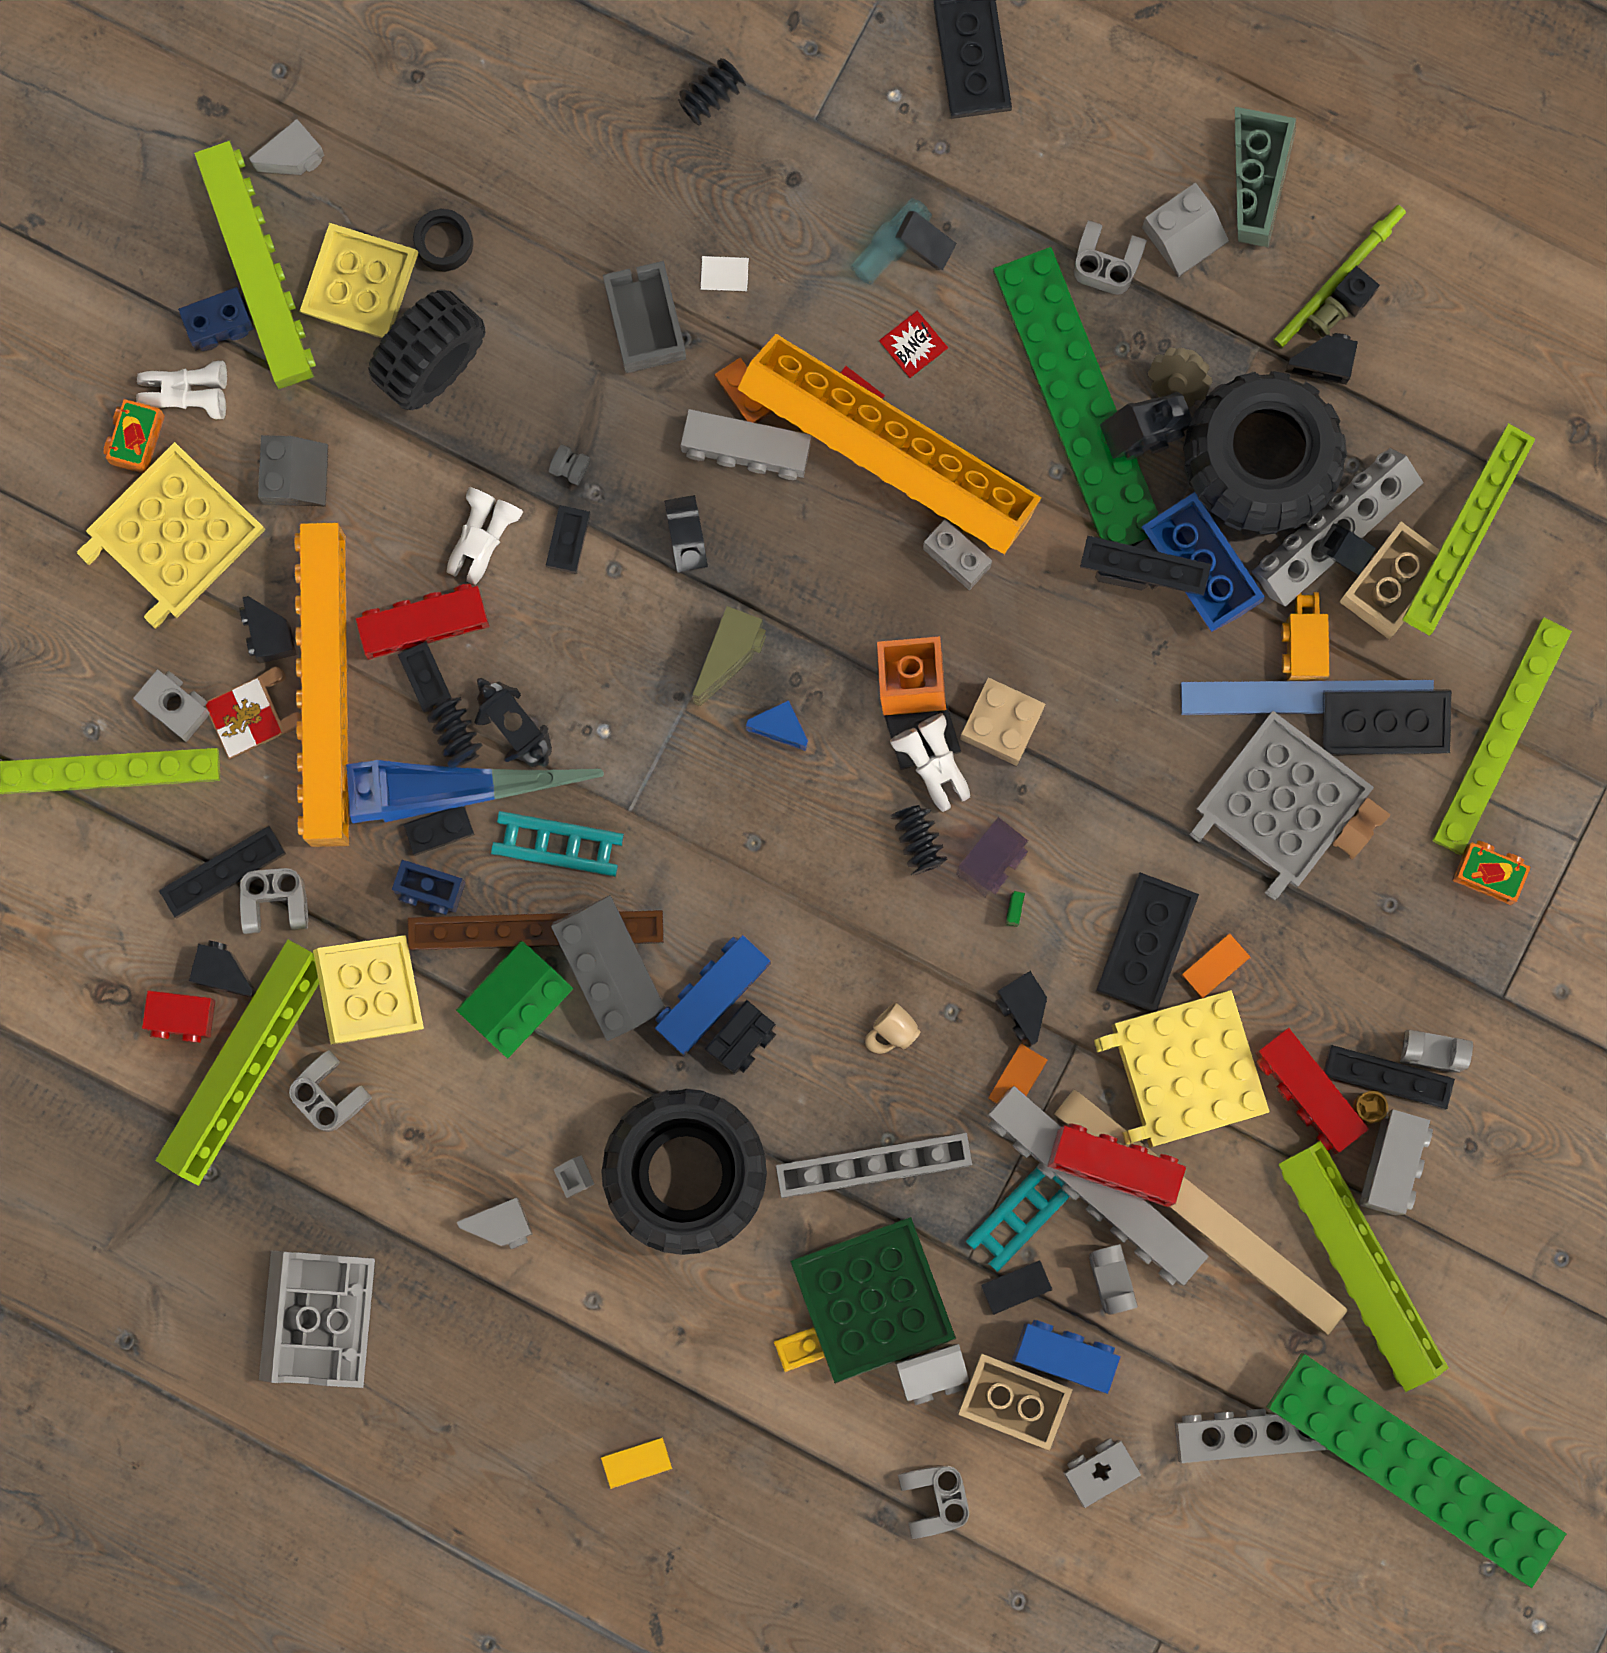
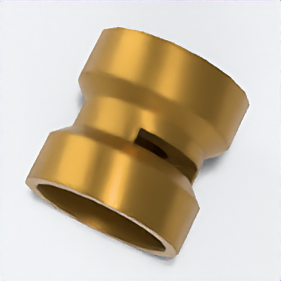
[1352,1091,1388,1124]

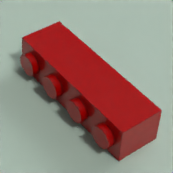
[355,584,490,660]
[1255,1028,1369,1154]
[1047,1123,1186,1207]

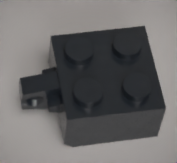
[1100,392,1192,460]

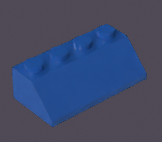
[1142,492,1265,632]

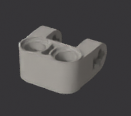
[1073,220,1147,295]
[240,868,308,934]
[1400,1029,1473,1073]
[289,1050,372,1132]
[1089,1244,1138,1315]
[898,1465,969,1539]

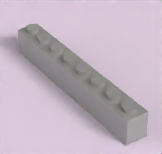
[986,1086,1209,1286]

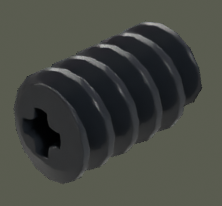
[678,58,746,126]
[424,697,483,768]
[891,805,948,876]

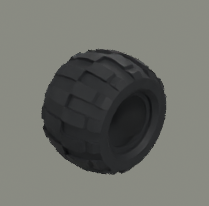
[1183,371,1347,534]
[601,1088,767,1255]

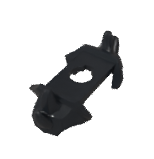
[474,678,552,767]

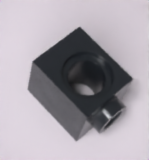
[1332,265,1380,317]
[1317,523,1376,575]

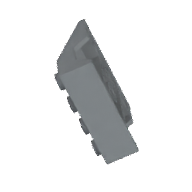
[259,1250,375,1388]

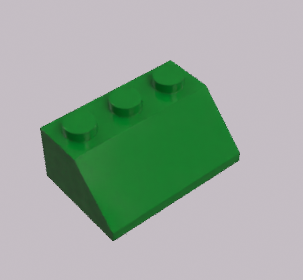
[456,940,574,1059]

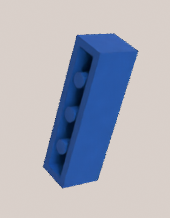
[655,935,771,1056]

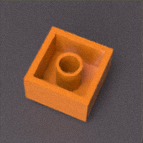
[877,636,946,715]

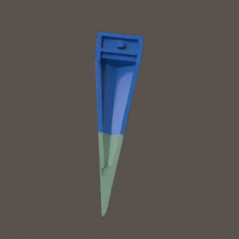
[346,760,604,823]

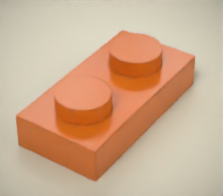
[715,357,773,423]

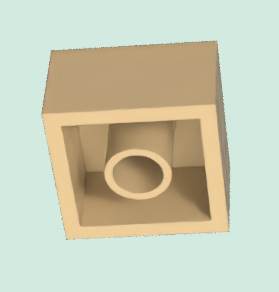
[960,677,1046,766]

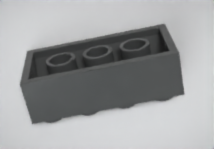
[551,895,665,1041]

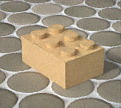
[1339,521,1439,640]
[957,1353,1073,1451]

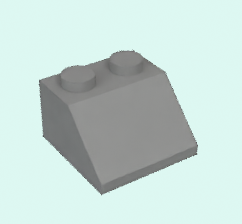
[1142,183,1229,277]
[895,1344,969,1405]

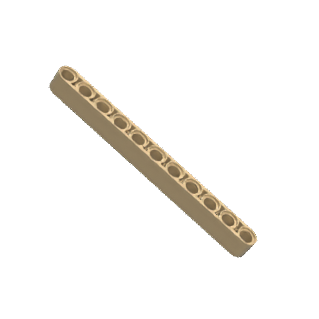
[1054,1089,1348,1336]

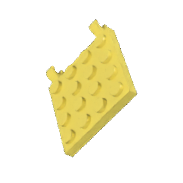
[77,442,265,629]
[1094,990,1270,1148]

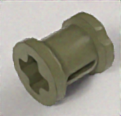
[1307,297,1348,337]

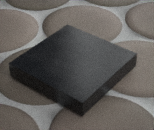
[882,703,961,770]

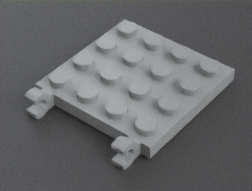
[1189,711,1374,900]

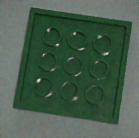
[790,1217,956,1384]

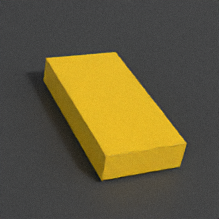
[601,1437,673,1489]

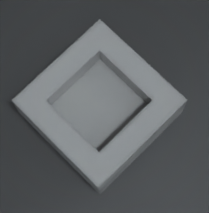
[554,1155,594,1198]

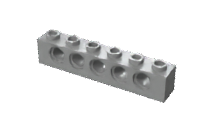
[1252,448,1424,606]
[776,1133,972,1198]
[1175,1409,1328,1463]

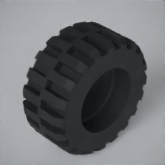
[368,290,486,410]

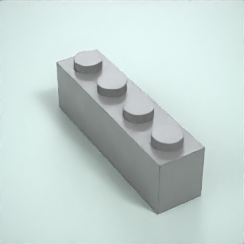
[681,409,812,480]

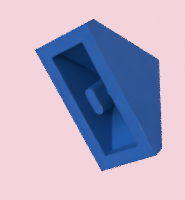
[746,701,808,751]

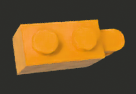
[1281,592,1329,681]

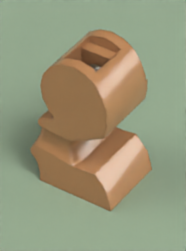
[1332,797,1390,860]

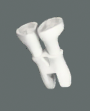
[136,361,227,419]
[446,487,523,585]
[890,713,970,812]

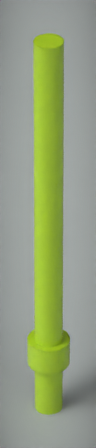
[1273,205,1406,348]

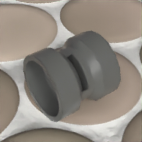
[549,444,591,486]

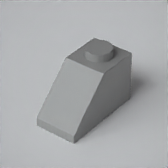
[249,119,325,175]
[457,1198,533,1250]

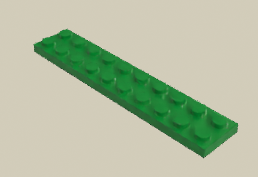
[993,247,1159,546]
[1266,1353,1567,1588]

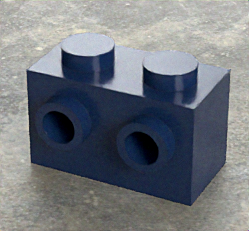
[178,287,254,351]
[392,860,466,915]

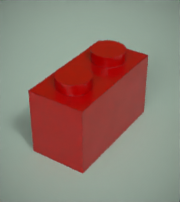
[142,990,216,1043]

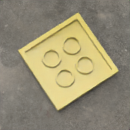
[300,223,419,338]
[313,935,424,1045]

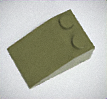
[693,606,766,706]

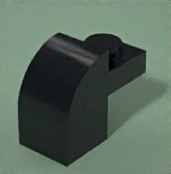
[664,495,708,572]

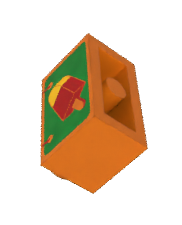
[104,399,165,474]
[1452,841,1531,905]

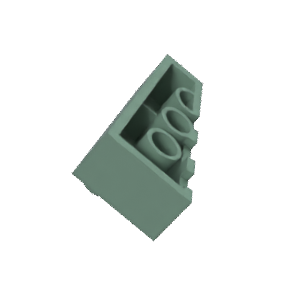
[1235,107,1296,247]

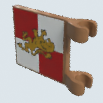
[205,667,302,760]

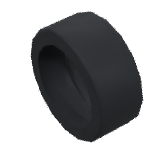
[413,208,474,272]

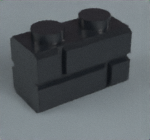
[705,1000,777,1075]

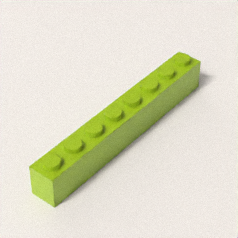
[194,141,316,389]
[155,939,319,1186]
[1279,1141,1449,1392]

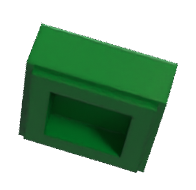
[1006,891,1025,927]

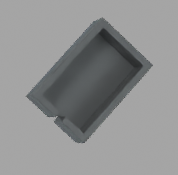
[603,261,686,373]

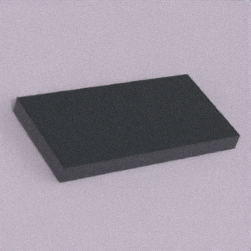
[933,0,1012,119]
[1323,689,1452,755]
[1096,872,1199,1013]

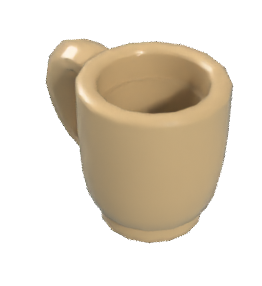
[865,1002,921,1054]

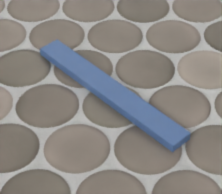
[1180,680,1434,715]

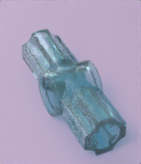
[851,198,932,285]

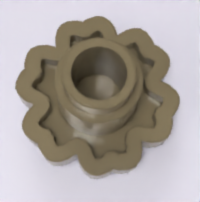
[1148,348,1213,407]

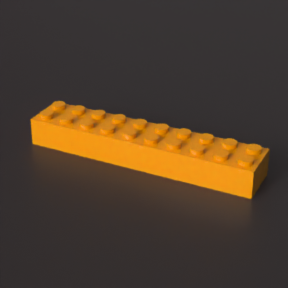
[738,334,1042,555]
[295,523,349,847]

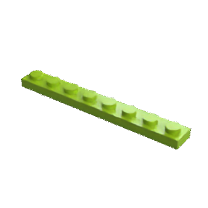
[1402,423,1535,636]
[1432,617,1572,855]
[0,748,220,794]

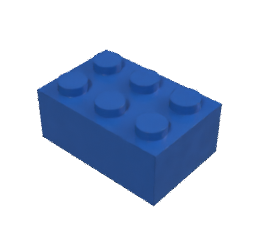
[1012,1320,1121,1394]

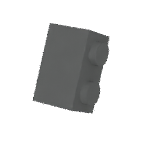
[258,435,329,507]

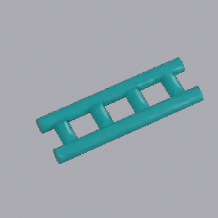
[491,811,624,877]
[965,1167,1070,1272]

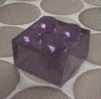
[956,817,1029,898]

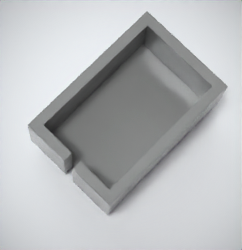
[1359,1109,1433,1216]

